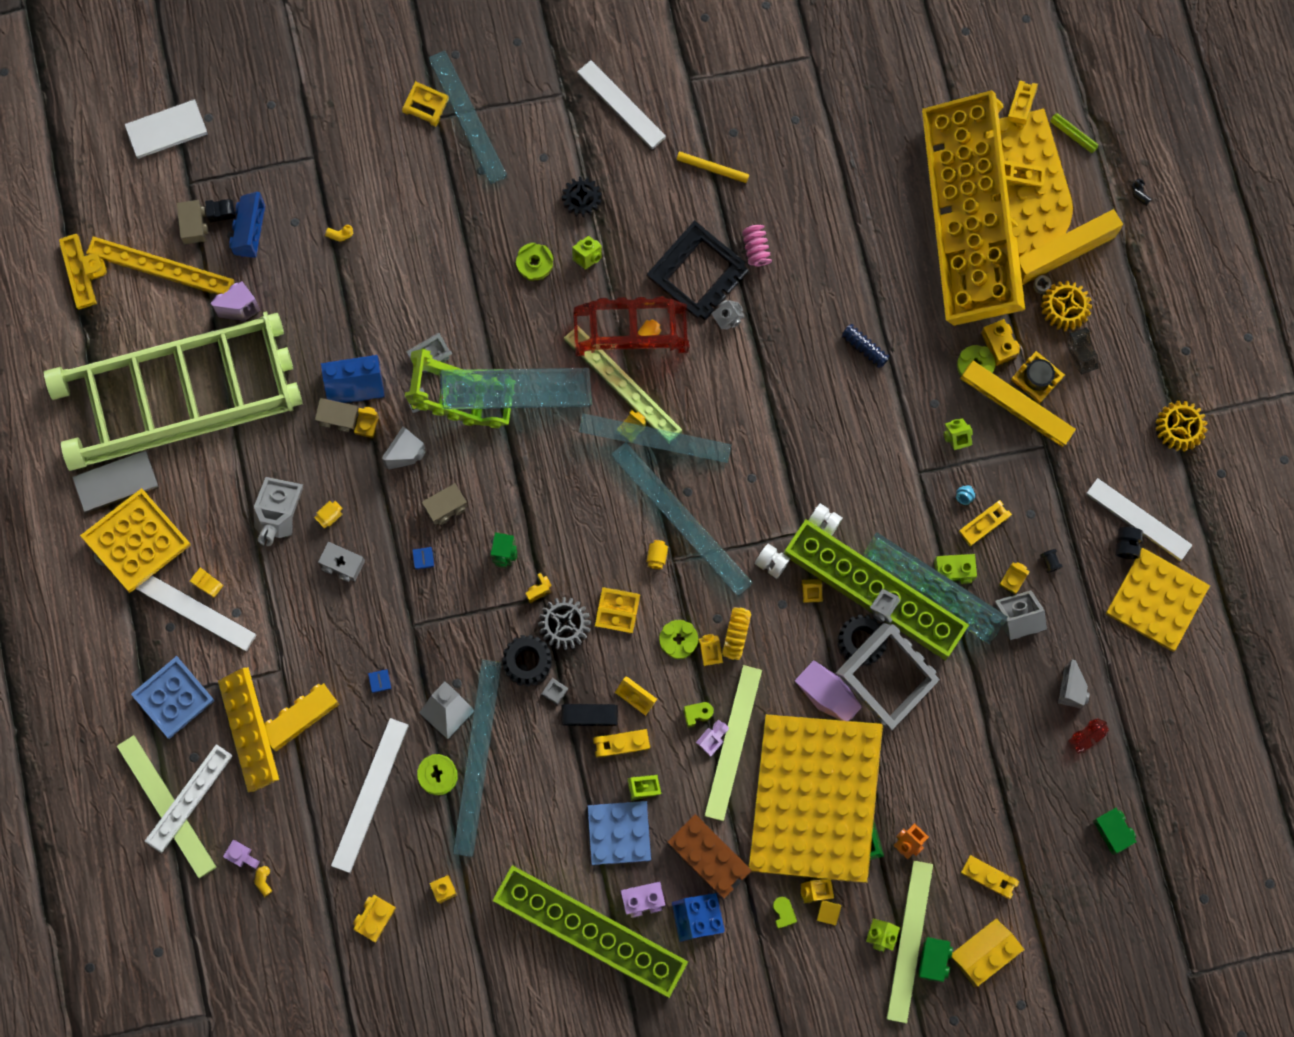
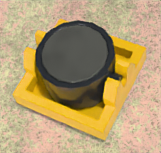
[1011,351,1065,404]

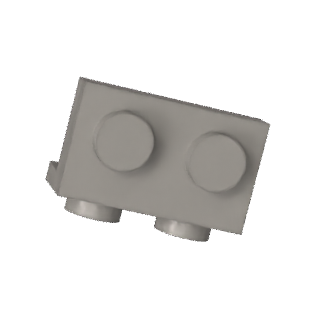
[406,333,452,373]

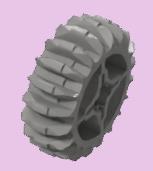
[538,597,591,650]

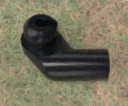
[1132,179,1152,206]

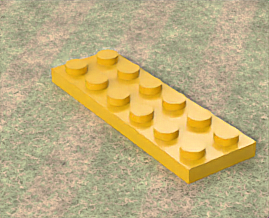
[218,667,279,792]

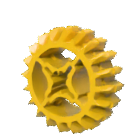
[1041,281,1092,331]
[1156,401,1208,452]
[722,607,751,660]

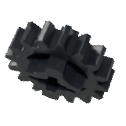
[562,177,602,218]

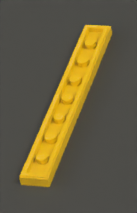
[86,236,235,295]

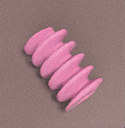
[742,225,772,266]

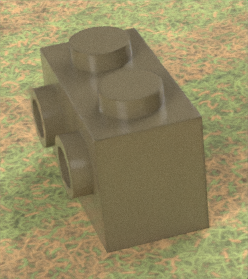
[177,200,209,244]
[315,398,359,432]
[422,483,468,525]

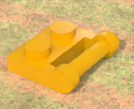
[402,81,449,127]

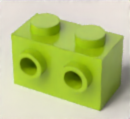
[934,554,977,585]

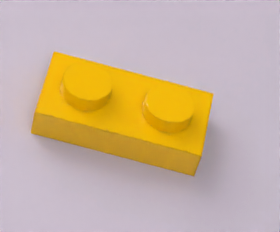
[615,676,657,716]

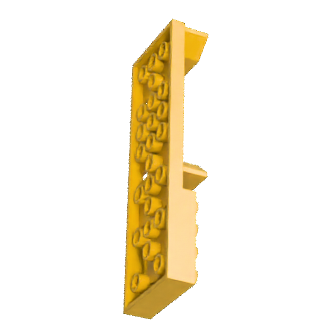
[922,90,1025,326]

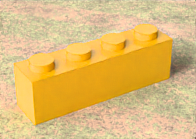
[264,683,340,751]

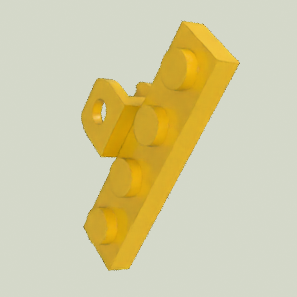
[59,234,107,310]

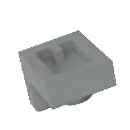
[870,589,900,623]

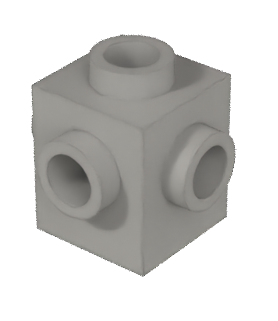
[711,300,745,330]

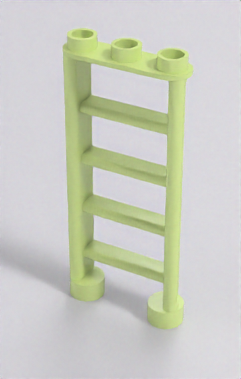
[44,311,303,471]

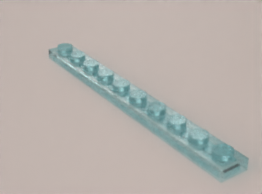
[612,442,753,596]
[453,660,502,857]

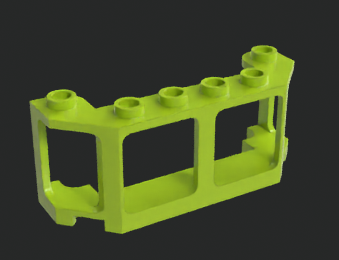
[405,349,515,428]

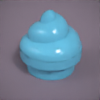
[956,485,975,505]

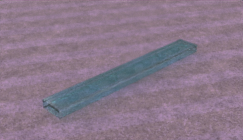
[429,50,507,184]
[579,413,732,463]

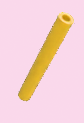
[677,151,749,183]

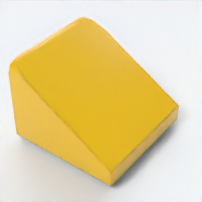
[802,579,823,603]
[817,900,841,926]

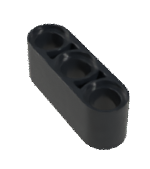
[561,704,618,726]

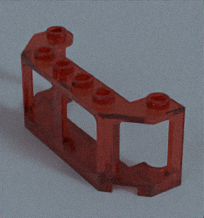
[573,296,690,356]

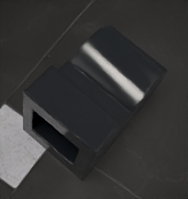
[205,199,235,223]

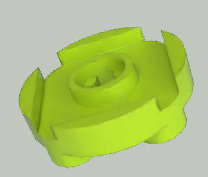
[516,243,553,281]
[957,345,995,376]
[659,620,698,659]

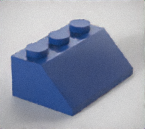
[229,192,265,258]
[321,355,385,403]

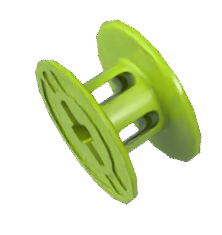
[417,754,458,796]

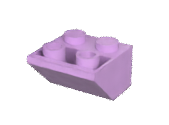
[211,281,261,321]

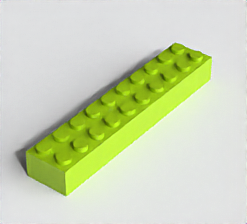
[784,519,969,661]
[493,865,688,998]

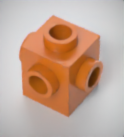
[893,823,929,859]

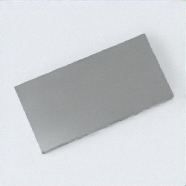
[73,451,159,513]

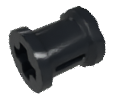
[1040,549,1063,573]

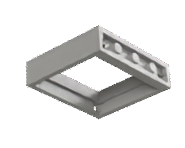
[836,623,940,730]

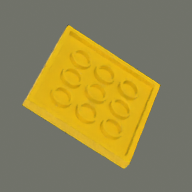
[80,488,191,593]
[1105,548,1210,652]

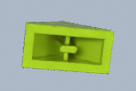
[627,775,661,801]

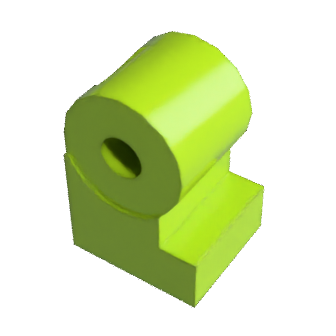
[683,702,714,728]
[773,897,797,929]

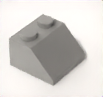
[995,590,1047,640]

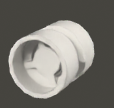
[808,503,843,536]
[754,543,791,579]

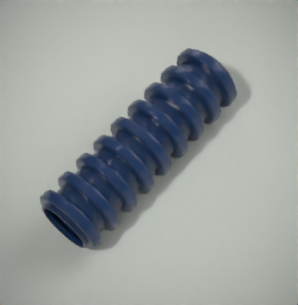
[842,324,890,368]

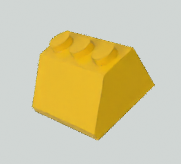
[951,919,1025,987]

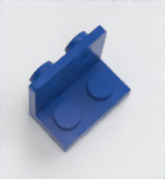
[671,893,725,942]

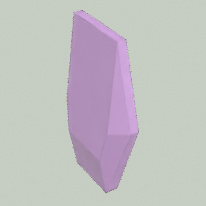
[795,660,862,721]

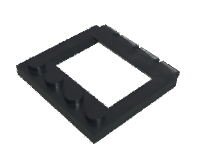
[646,220,749,320]

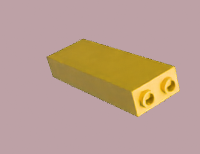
[1019,209,1123,285]

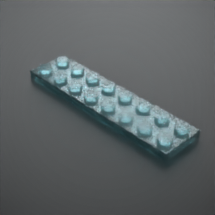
[440,368,592,409]
[862,532,1008,644]

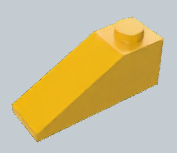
[1004,160,1045,187]

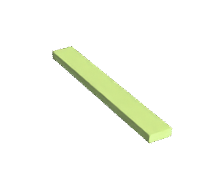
[564,325,682,444]
[704,665,762,821]
[117,735,217,878]
[887,861,933,1023]

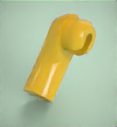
[325,225,353,242]
[254,866,272,897]

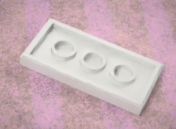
[125,99,208,159]

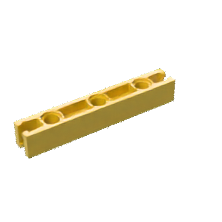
[960,361,1076,447]

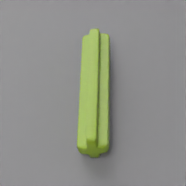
[1050,113,1098,153]

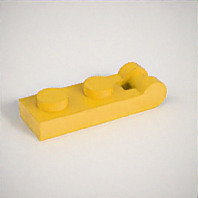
[1008,80,1038,125]
[959,500,1012,547]
[593,729,650,758]
[961,855,1019,899]

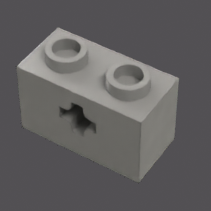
[318,542,365,582]

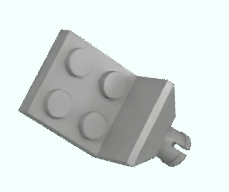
[254,477,303,546]

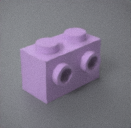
[621,882,665,918]

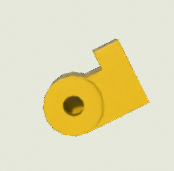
[190,567,224,598]

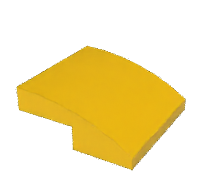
[595,587,640,633]

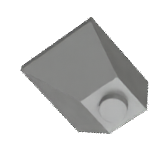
[382,427,426,470]
[1058,660,1090,709]
[419,682,475,739]

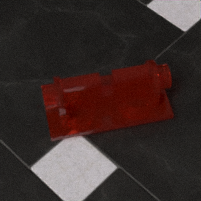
[1068,718,1110,754]

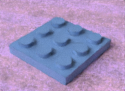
[131,656,215,739]
[588,801,651,865]

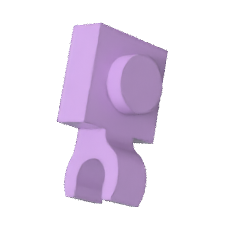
[696,720,729,756]
[223,840,260,869]

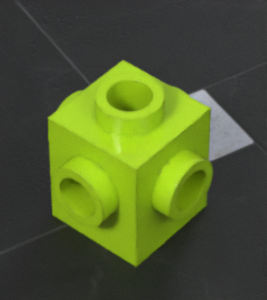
[572,236,602,270]
[943,419,973,450]
[866,919,900,952]

